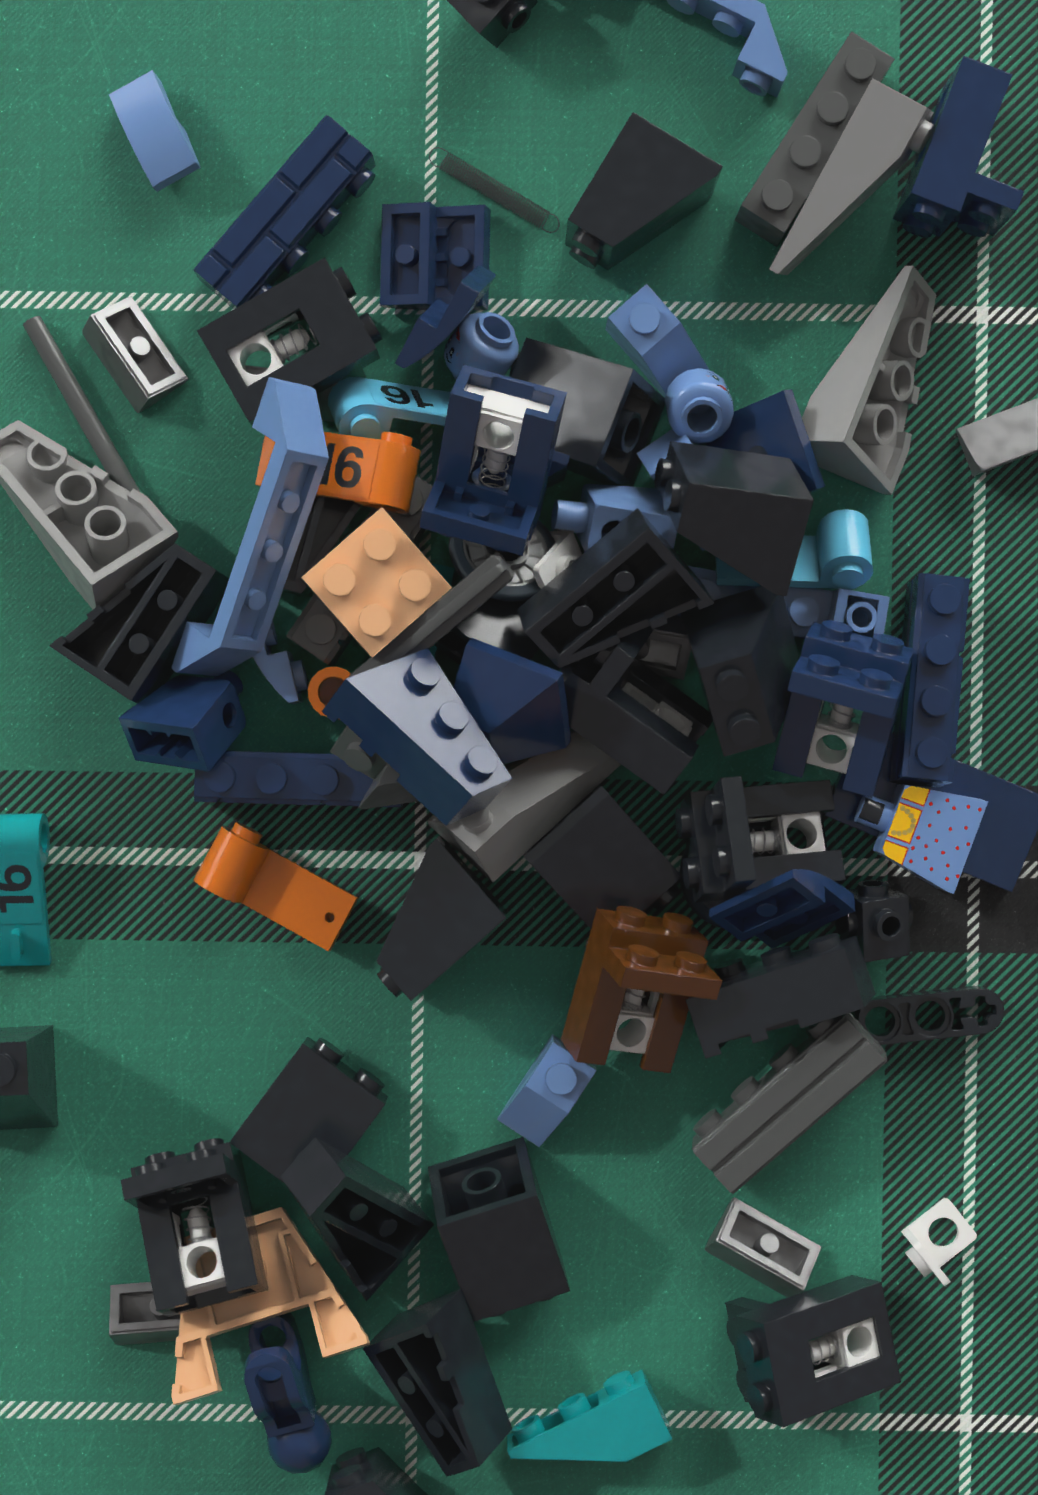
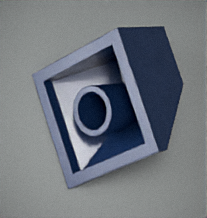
[453,638,571,764]

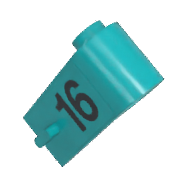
[0,813,52,966]

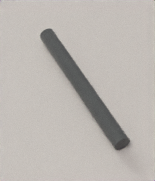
[23,316,141,492]

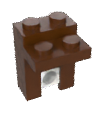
[561,906,722,1073]

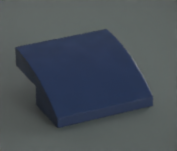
[380,202,491,310]
[395,265,497,368]
[709,869,855,949]

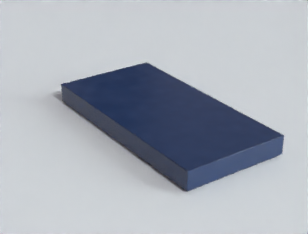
[823,734,1038,892]

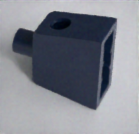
[118,670,246,772]

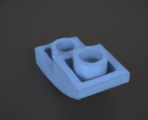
[109,70,201,192]
[253,620,309,704]

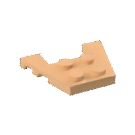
[171,1207,370,1405]

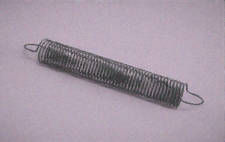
[429,147,560,233]

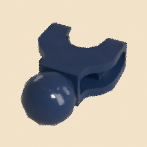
[244,1312,332,1474]

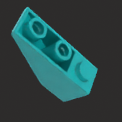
[507,1369,672,1462]

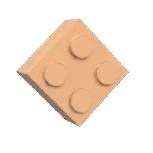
[301,507,452,658]

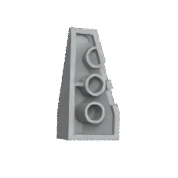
[769,78,935,275]
[802,265,936,495]
[0,420,178,609]
[427,731,621,883]

